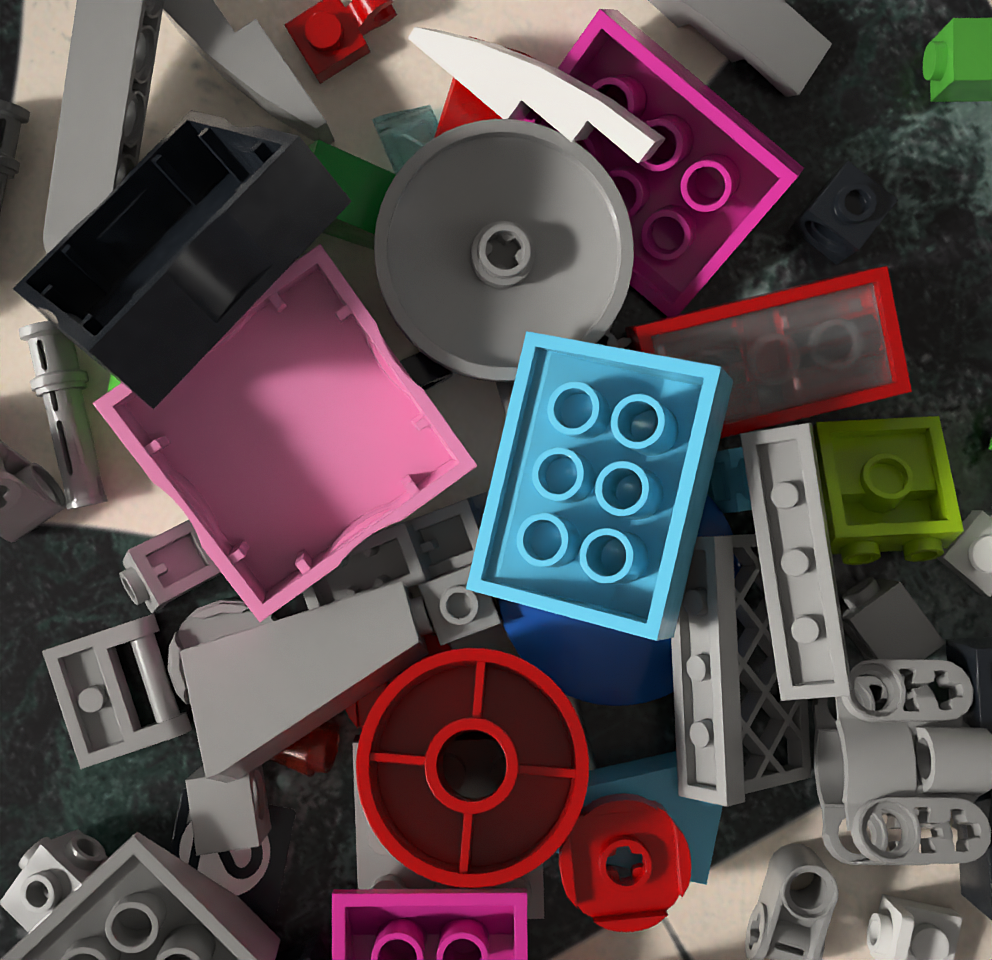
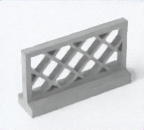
[740,423,853,701]
[671,534,811,806]

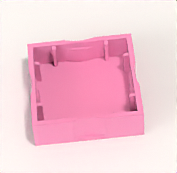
[93,244,477,622]

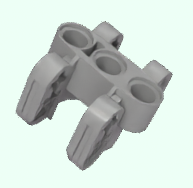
[812,659,992,865]

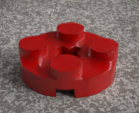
[559,793,692,932]

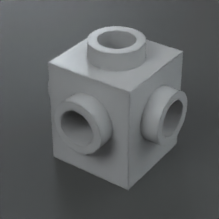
[0,829,108,933]

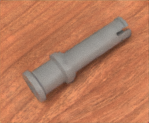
[19,321,108,510]

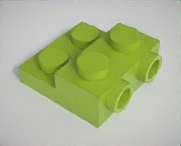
[813,416,964,565]

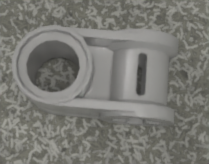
[0,439,66,543]
[745,843,839,960]

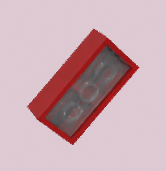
[625,266,912,438]

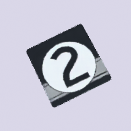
[170,788,296,917]

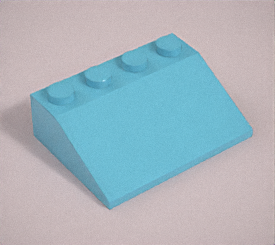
[466,331,734,641]

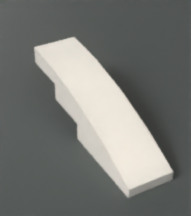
[408,27,666,163]

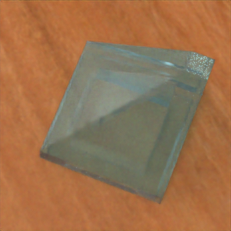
[372,105,439,174]

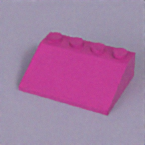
[521,9,804,317]

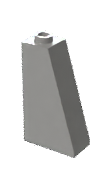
[180,581,434,783]

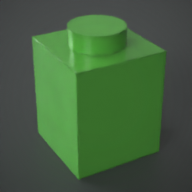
[923,18,992,102]

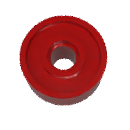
[356,648,589,888]

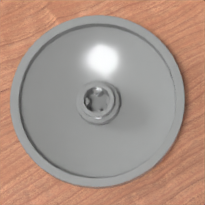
[374,119,634,382]

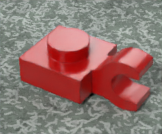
[284,0,397,84]

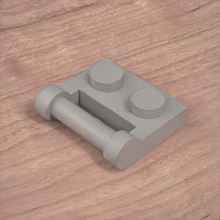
[42,614,192,769]

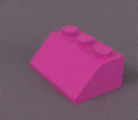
[332,888,528,960]

